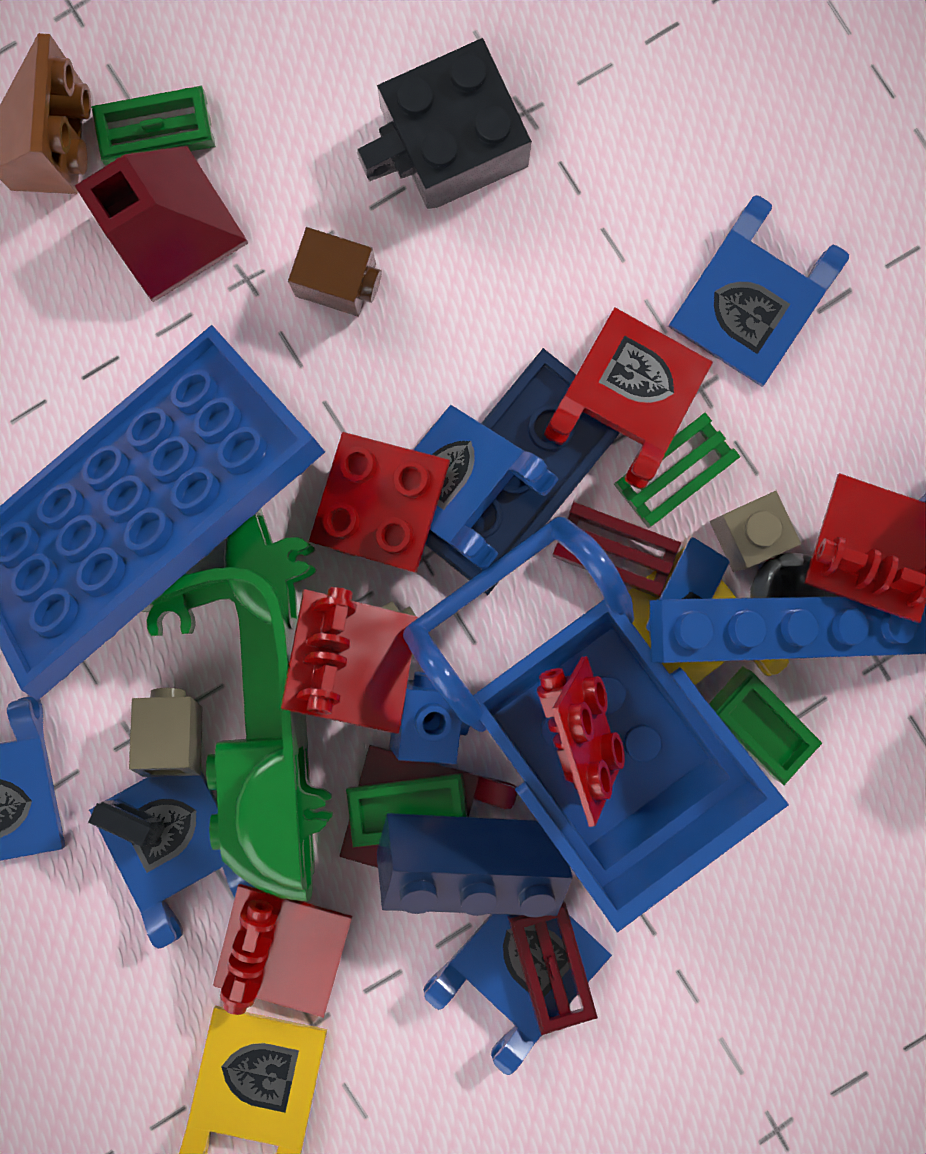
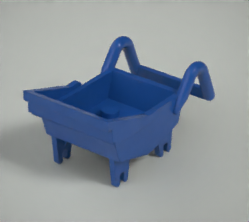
[403,517,789,933]

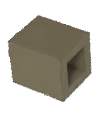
[709,490,801,572]
[129,688,203,777]

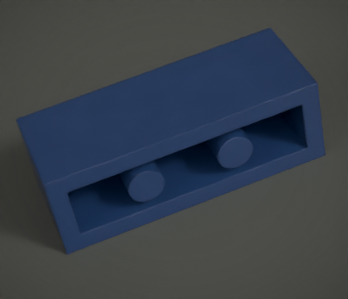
[376,813,573,917]

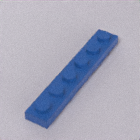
[649,597,926,663]

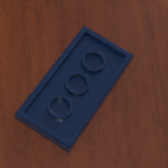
[425,348,620,596]

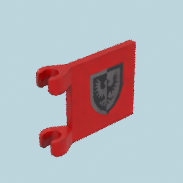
[544,307,713,490]

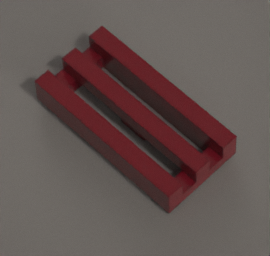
[553,501,681,598]
[508,901,598,1035]

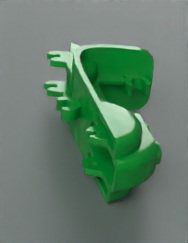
[141,508,333,902]

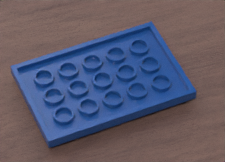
[0,325,325,701]

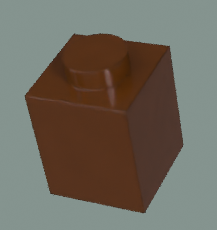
[288,227,382,317]

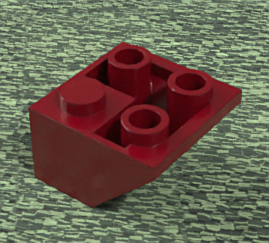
[74,146,248,302]

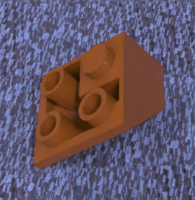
[0,33,91,194]

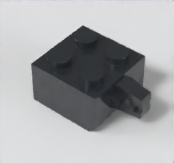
[357,38,532,209]

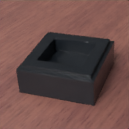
[88,799,166,847]

